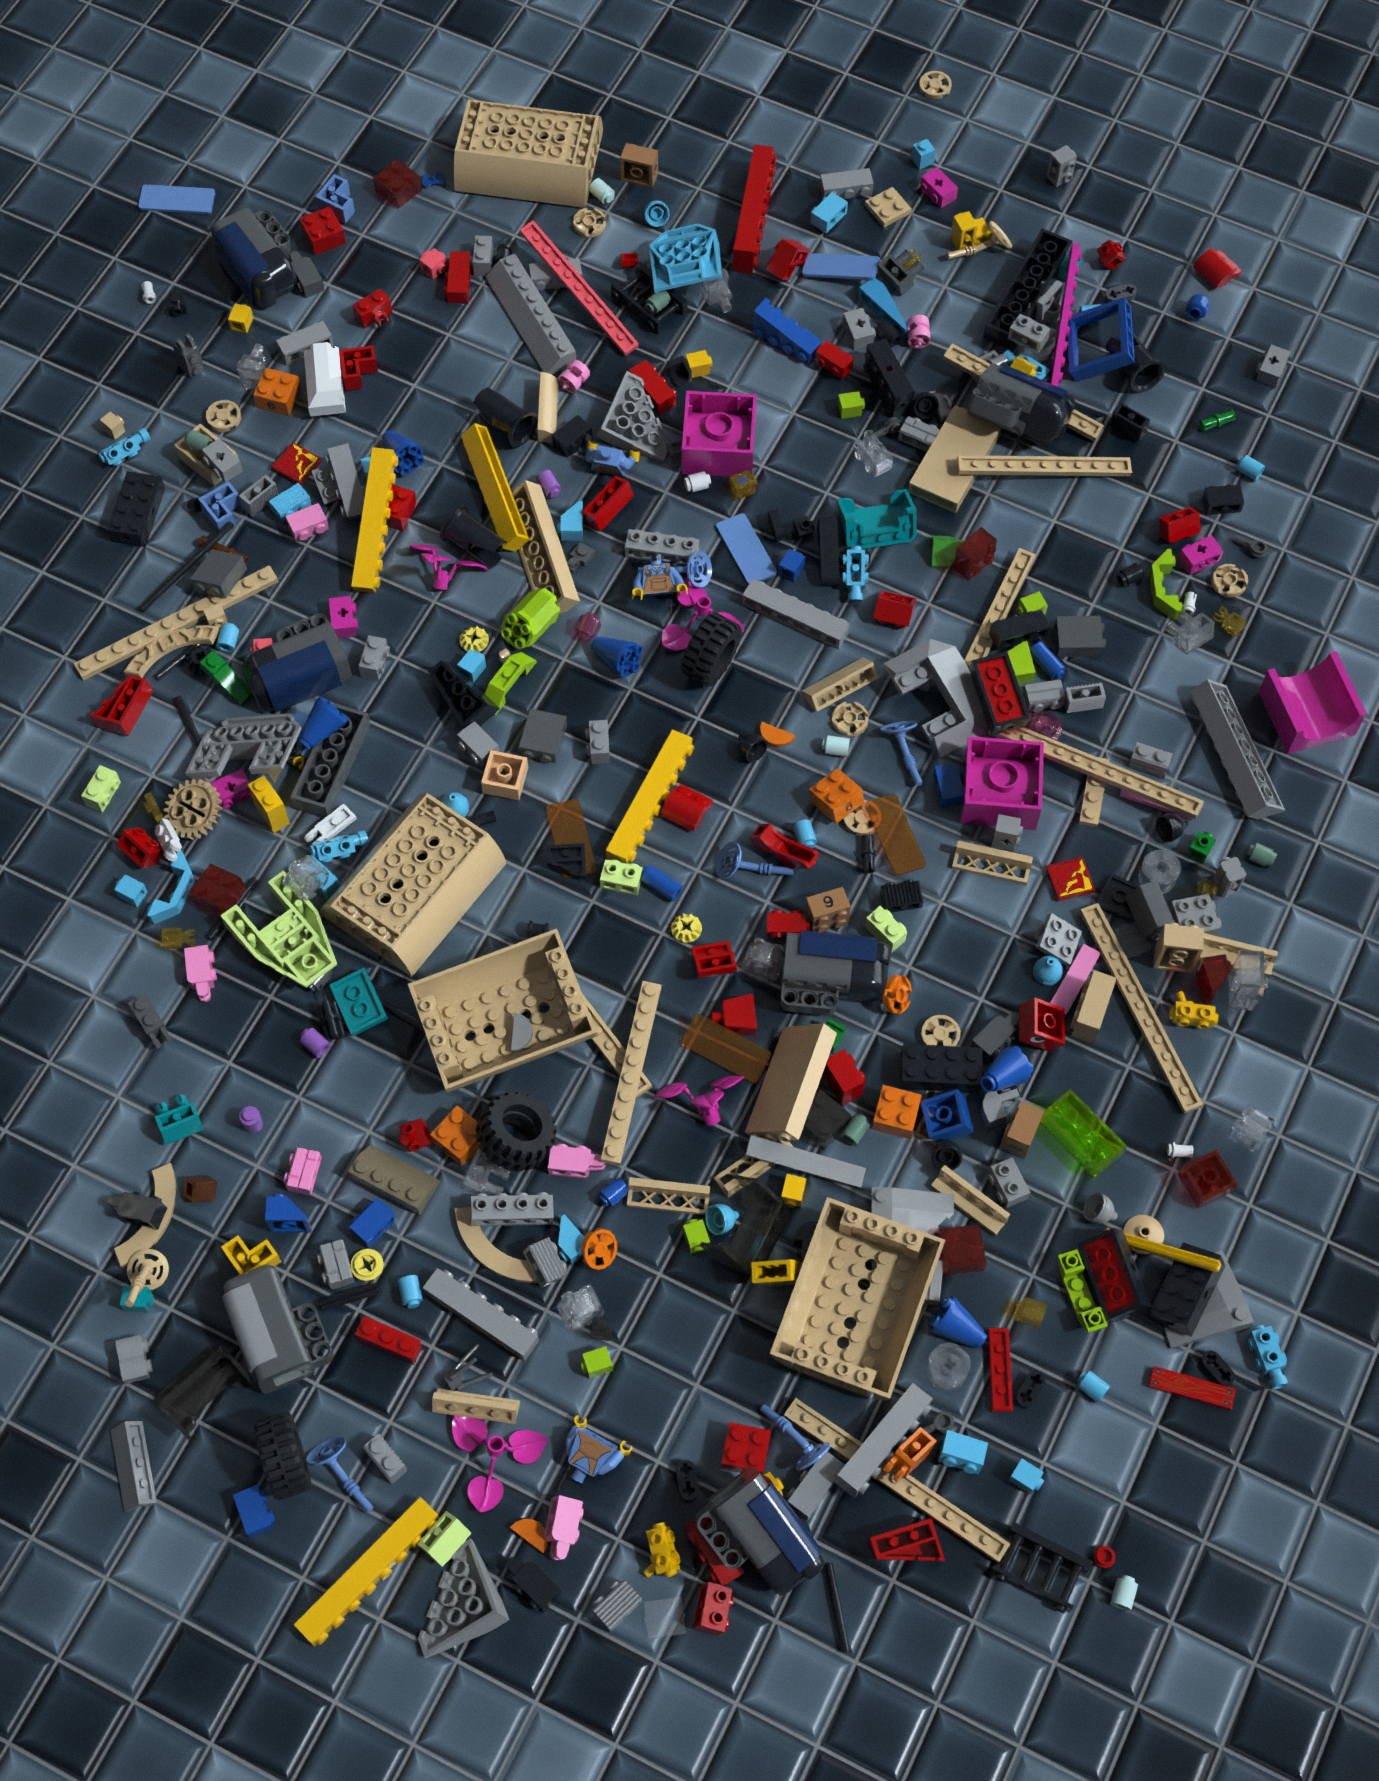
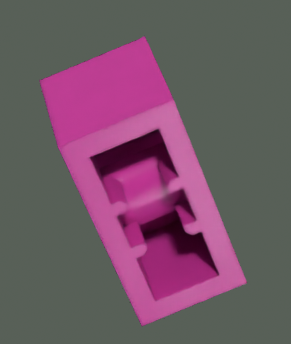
[920,167,958,208]
[1178,535,1223,575]
[329,596,358,638]
[210,769,251,809]

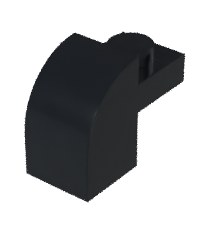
[794,1221,818,1262]

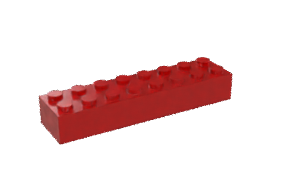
[733,144,777,274]

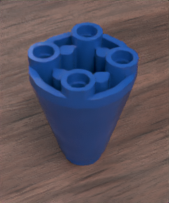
[382,430,424,476]
[591,636,643,677]
[298,695,349,750]
[980,1046,1034,1092]
[927,1296,987,1349]

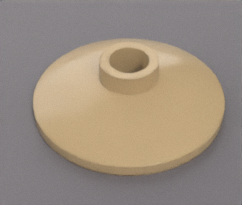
[1123,1215,1164,1255]

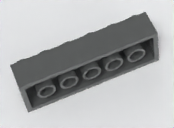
[291,703,371,817]

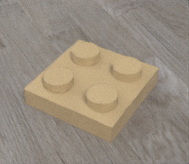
[865,187,912,227]

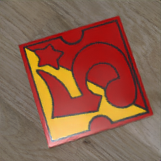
[271,442,322,485]
[1046,857,1095,901]

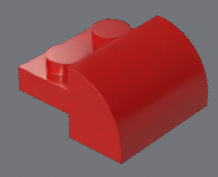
[1193,248,1242,289]
[661,784,713,832]
[691,941,737,979]

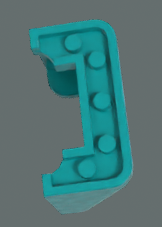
[837,489,917,549]

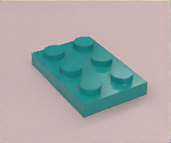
[329,967,388,1036]

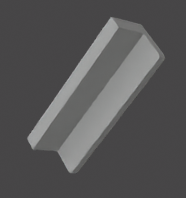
[111,1421,157,1512]

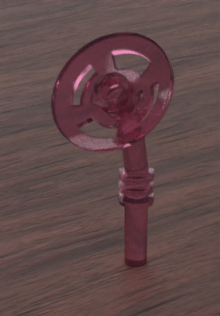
[1025,710,1062,740]

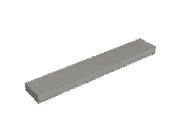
[745,1135,866,1188]

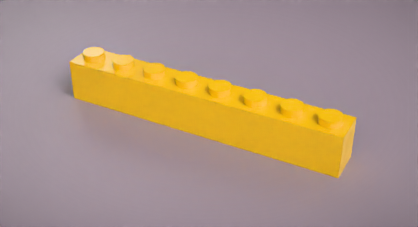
[461,423,529,552]
[351,447,398,594]
[606,729,694,864]
[294,1497,440,1647]

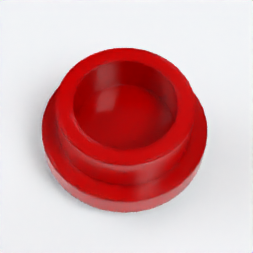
[1093,1546,1115,1568]

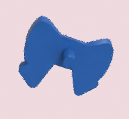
[422,171,445,189]

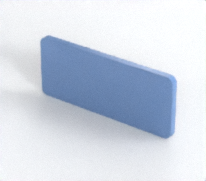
[138,184,215,214]
[802,253,880,280]
[716,513,777,585]

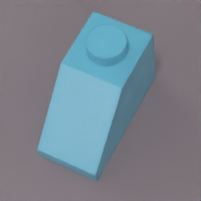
[557,501,583,541]
[558,1214,590,1265]

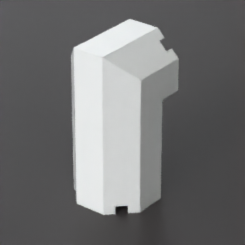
[304,342,346,416]

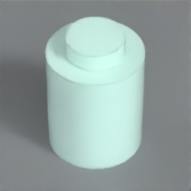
[589,178,615,204]
[822,735,850,757]
[1110,1575,1138,1611]

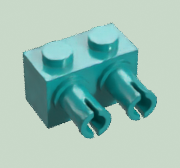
[155,1095,204,1145]

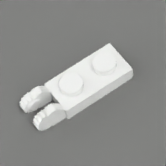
[304,804,357,844]
[155,818,182,861]

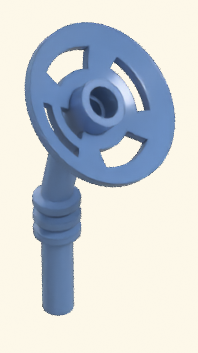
[638,551,712,588]
[880,721,923,786]
[716,842,794,879]
[760,1404,831,1471]
[306,1437,374,1513]

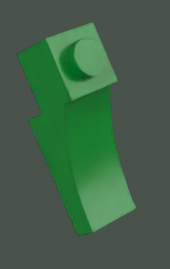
[200,650,253,706]

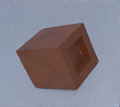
[183,1175,217,1202]

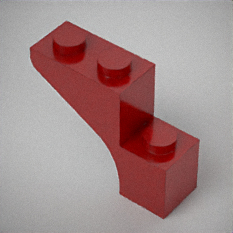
[749,824,820,869]

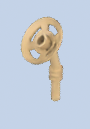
[946,221,1012,259]
[125,1249,169,1307]

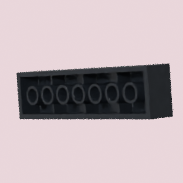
[983,228,1073,351]

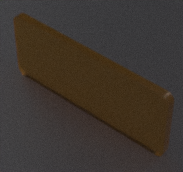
[865,794,926,876]
[546,799,596,879]
[682,1014,771,1083]

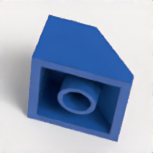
[920,1089,974,1139]
[265,1194,312,1233]

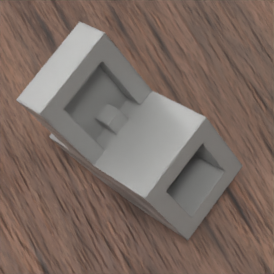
[981,1088,1020,1129]

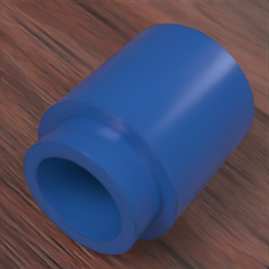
[599,1178,629,1207]

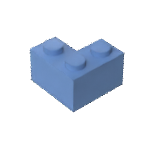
[315,174,355,224]
[198,481,241,531]

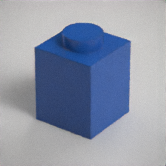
[778,549,805,582]

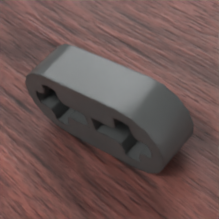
[1105,284,1137,303]

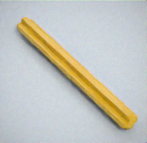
[1105,1228,1221,1272]

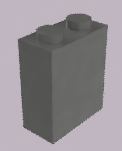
[190,549,247,599]
[1054,616,1106,657]
[519,709,567,763]
[1126,880,1175,940]

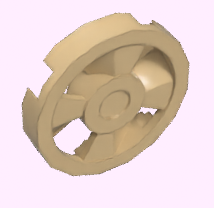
[919,71,952,100]
[573,208,606,238]
[206,400,241,432]
[1211,564,1248,597]
[832,702,869,737]
[843,800,881,836]
[921,1015,961,1046]

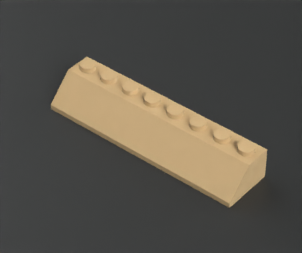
[512,480,580,614]

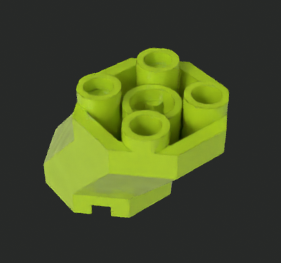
[501,588,560,649]

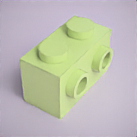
[81,765,121,813]
[600,859,643,896]
[865,906,907,953]
[418,1511,471,1567]

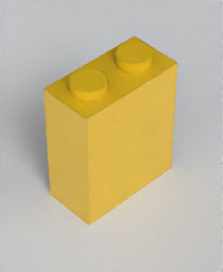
[248,775,290,833]
[751,1259,803,1286]

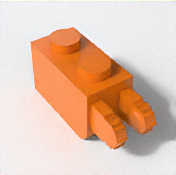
[883,1427,937,1482]

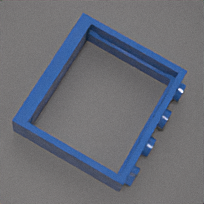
[1066,297,1135,382]

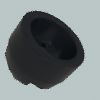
[187,498,201,512]

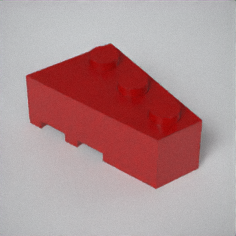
[89,675,153,736]
[684,1517,744,1586]
[867,1518,945,1561]

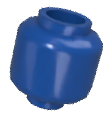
[1185,294,1210,320]

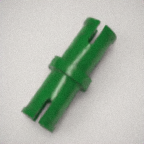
[1199,410,1236,431]

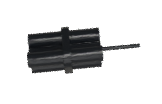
[316,985,347,1042]

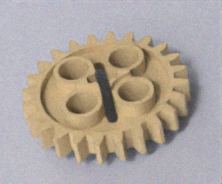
[164,779,223,840]

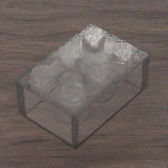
[1228,950,1268,1011]

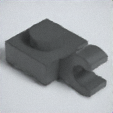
[567,542,595,572]

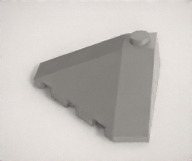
[596,371,669,462]
[872,1187,954,1271]
[1164,1250,1254,1349]
[418,1538,509,1658]

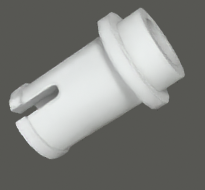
[141,281,156,304]
[1182,592,1197,616]
[1167,1142,1193,1158]

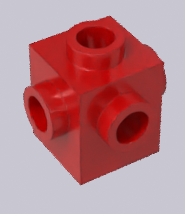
[1096,239,1126,270]
[398,1118,431,1152]

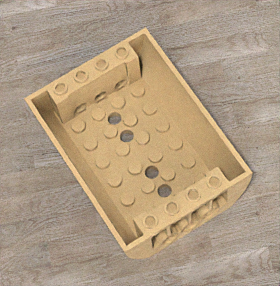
[454,99,603,208]
[320,793,506,977]
[408,928,598,1093]
[770,1197,945,1400]

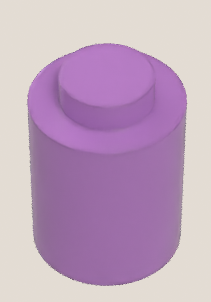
[536,470,562,498]
[300,1028,331,1058]
[239,1106,263,1133]

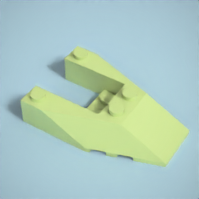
[220,871,337,988]

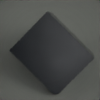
[667,355,692,387]

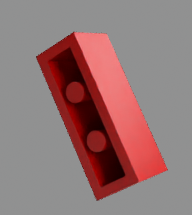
[444,251,472,304]
[629,360,677,415]
[582,475,634,532]
[355,1316,423,1365]

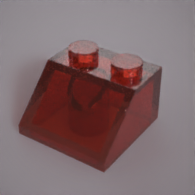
[1196,954,1232,1006]

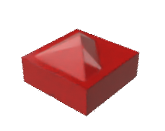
[620,253,638,267]

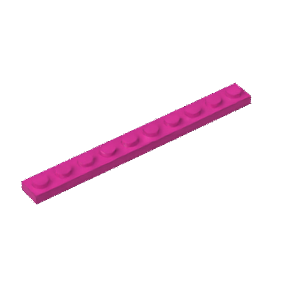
[1049,243,1082,387]

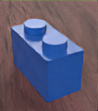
[933,763,964,808]
[349,1198,397,1248]
[233,1485,276,1539]

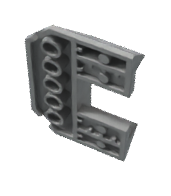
[883,639,988,759]
[185,713,302,783]

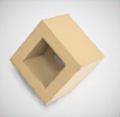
[100,411,126,440]
[203,603,228,628]

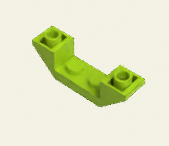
[1149,549,1182,620]
[485,652,537,716]
[1057,1249,1108,1333]

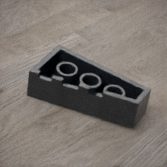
[428,660,500,729]

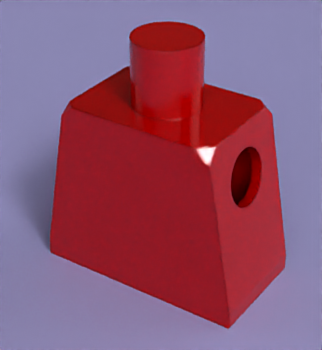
[711,994,757,1036]

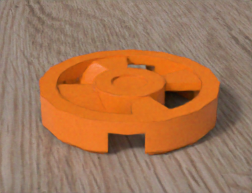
[883,975,912,1014]
[580,1228,617,1270]

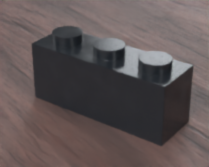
[989,610,1051,650]

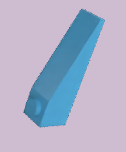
[858,278,908,340]

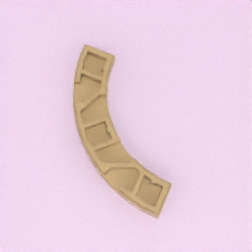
[124,625,220,678]
[114,1163,176,1268]
[455,1207,538,1283]

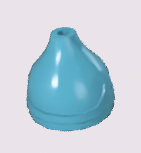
[644,200,670,227]
[441,792,469,817]
[1033,956,1063,986]
[705,1204,739,1235]

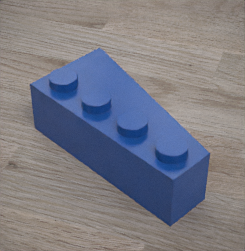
[753,298,822,365]

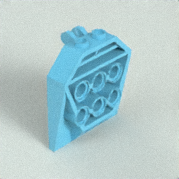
[649,224,722,294]

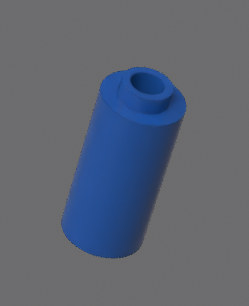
[1030,641,1066,680]
[641,865,683,902]

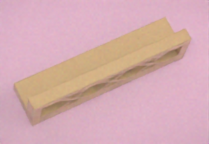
[952,841,1033,885]
[1199,933,1278,978]
[714,1141,793,1198]
[930,1165,1010,1237]
[627,1177,710,1215]
[432,1388,520,1424]

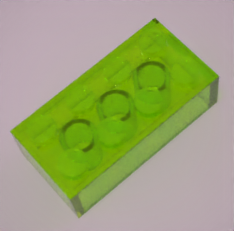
[1040,1089,1127,1179]

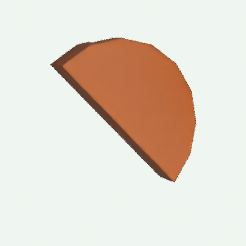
[760,722,796,748]
[510,1519,548,1554]

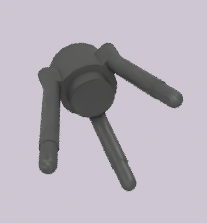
[443,1344,493,1391]

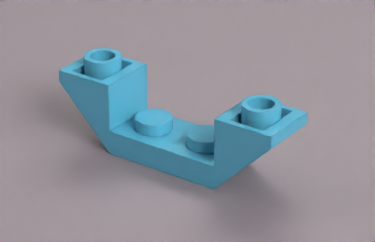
[147,850,195,924]

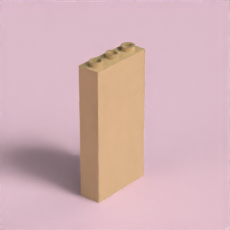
[908,405,1002,514]
[745,1023,837,1142]

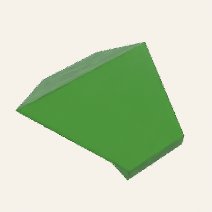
[931,535,969,568]

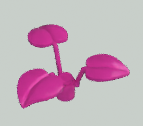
[409,544,488,590]
[661,576,745,651]
[653,1076,744,1126]
[452,1415,548,1512]

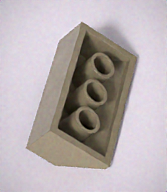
[348,1145,441,1216]

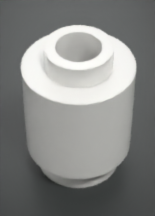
[684,471,711,493]

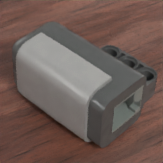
[222,1264,333,1394]

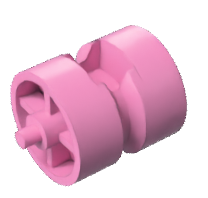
[907,315,931,348]
[558,360,590,393]

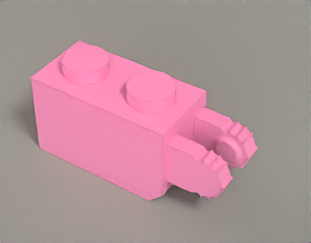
[184,945,217,1002]
[548,1144,606,1178]
[544,1495,583,1561]

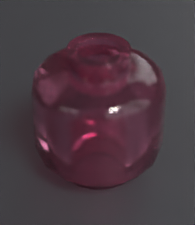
[575,612,601,641]

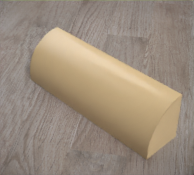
[537,372,559,442]
[802,657,879,712]

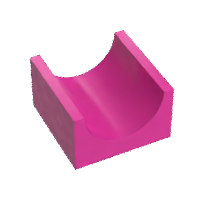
[682,391,757,478]
[1258,651,1367,754]
[960,736,1044,830]

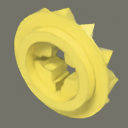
[460,626,489,652]
[671,913,702,943]
[351,1249,384,1282]

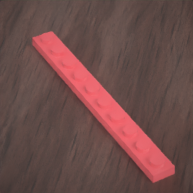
[520,220,639,356]

